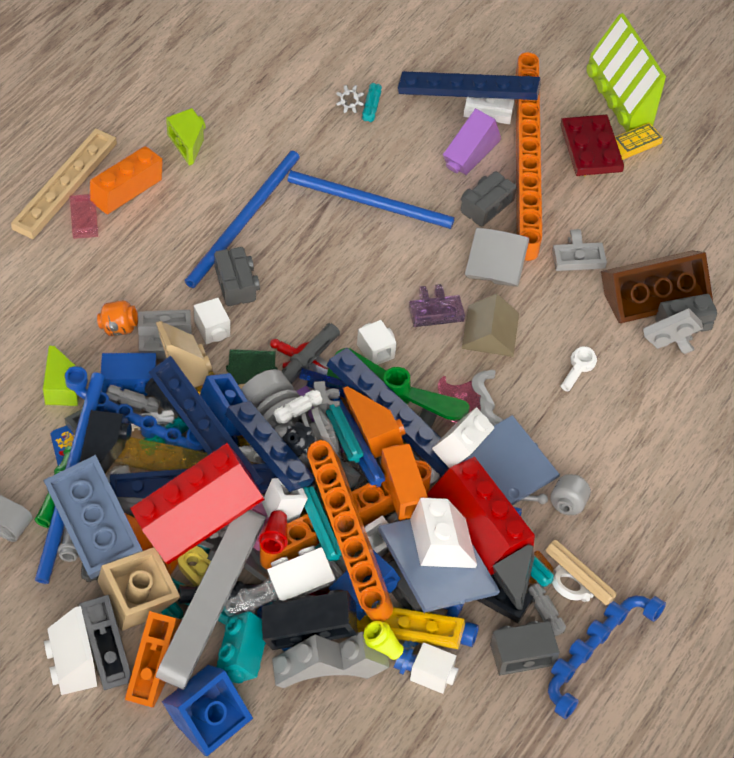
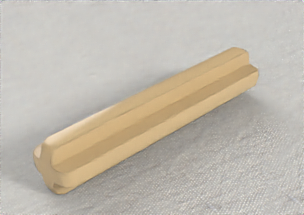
[546,540,617,605]

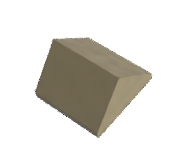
[462,294,519,357]

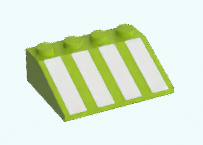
[587,13,666,132]

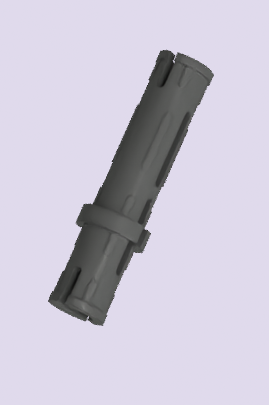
[282,323,340,384]

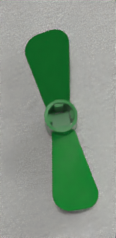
[327,348,470,420]

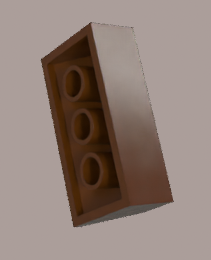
[601,250,713,324]

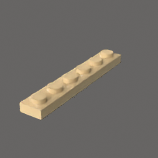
[11,129,117,239]

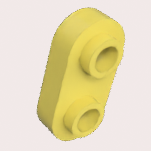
[178,546,211,586]

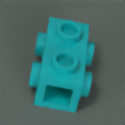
[216,611,266,684]

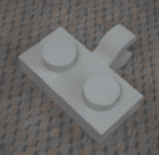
[552,229,607,271]
[643,308,703,354]

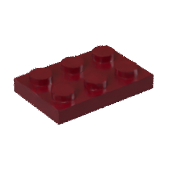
[560,114,624,176]

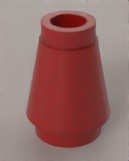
[259,510,288,554]

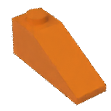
[343,386,406,458]
[125,611,182,708]

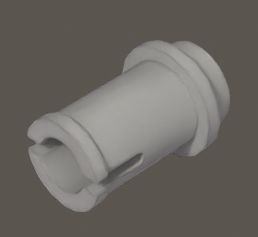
[58,526,79,562]

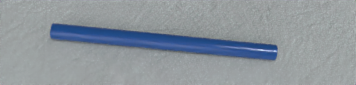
[288,170,455,229]

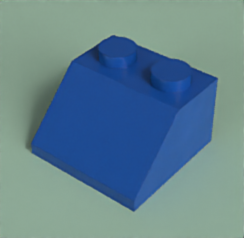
[162,665,253,756]

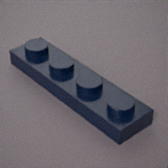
[225,401,315,492]

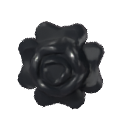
[282,422,315,457]

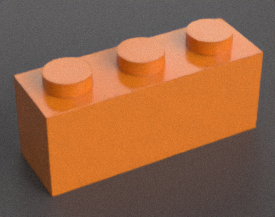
[90,146,163,215]

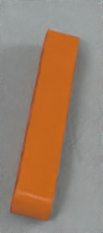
[307,440,393,622]
[259,460,431,569]

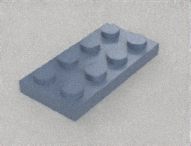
[43,455,143,579]

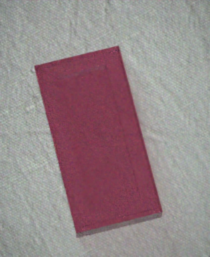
[70,194,99,239]

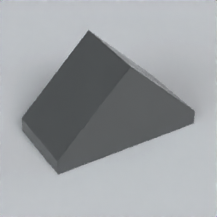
[493,545,535,610]

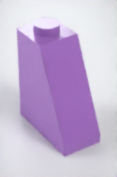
[443,108,501,175]

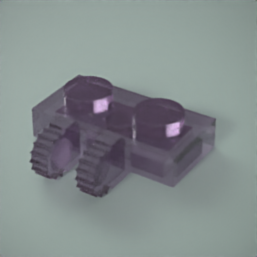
[409,284,465,327]

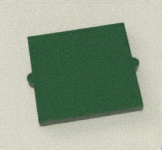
[226,349,278,385]

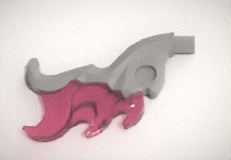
[438,370,504,426]

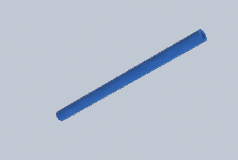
[185,151,300,288]
[35,372,105,584]

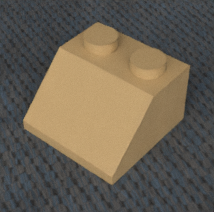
[156,321,212,387]
[98,547,180,631]

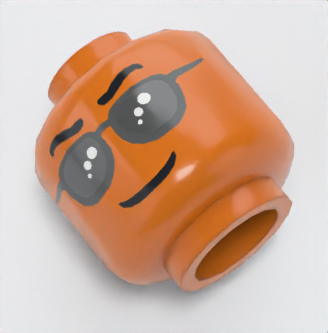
[97,300,138,336]

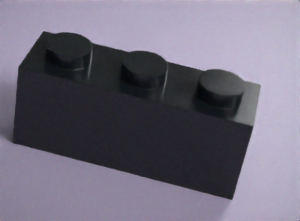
[262,590,358,650]

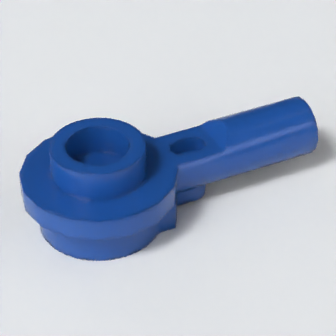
[393,641,419,675]

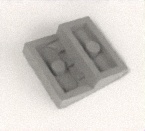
[465,228,529,287]
[138,310,192,359]

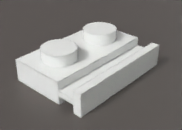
[463,97,514,124]

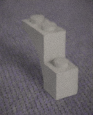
[272,631,389,688]

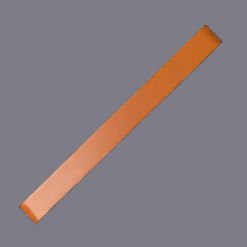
[515,52,542,261]

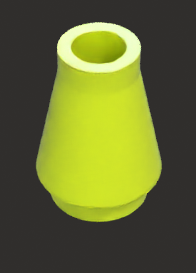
[363,621,404,660]

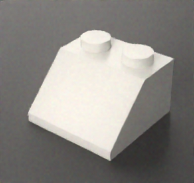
[410,498,477,568]
[44,606,97,695]

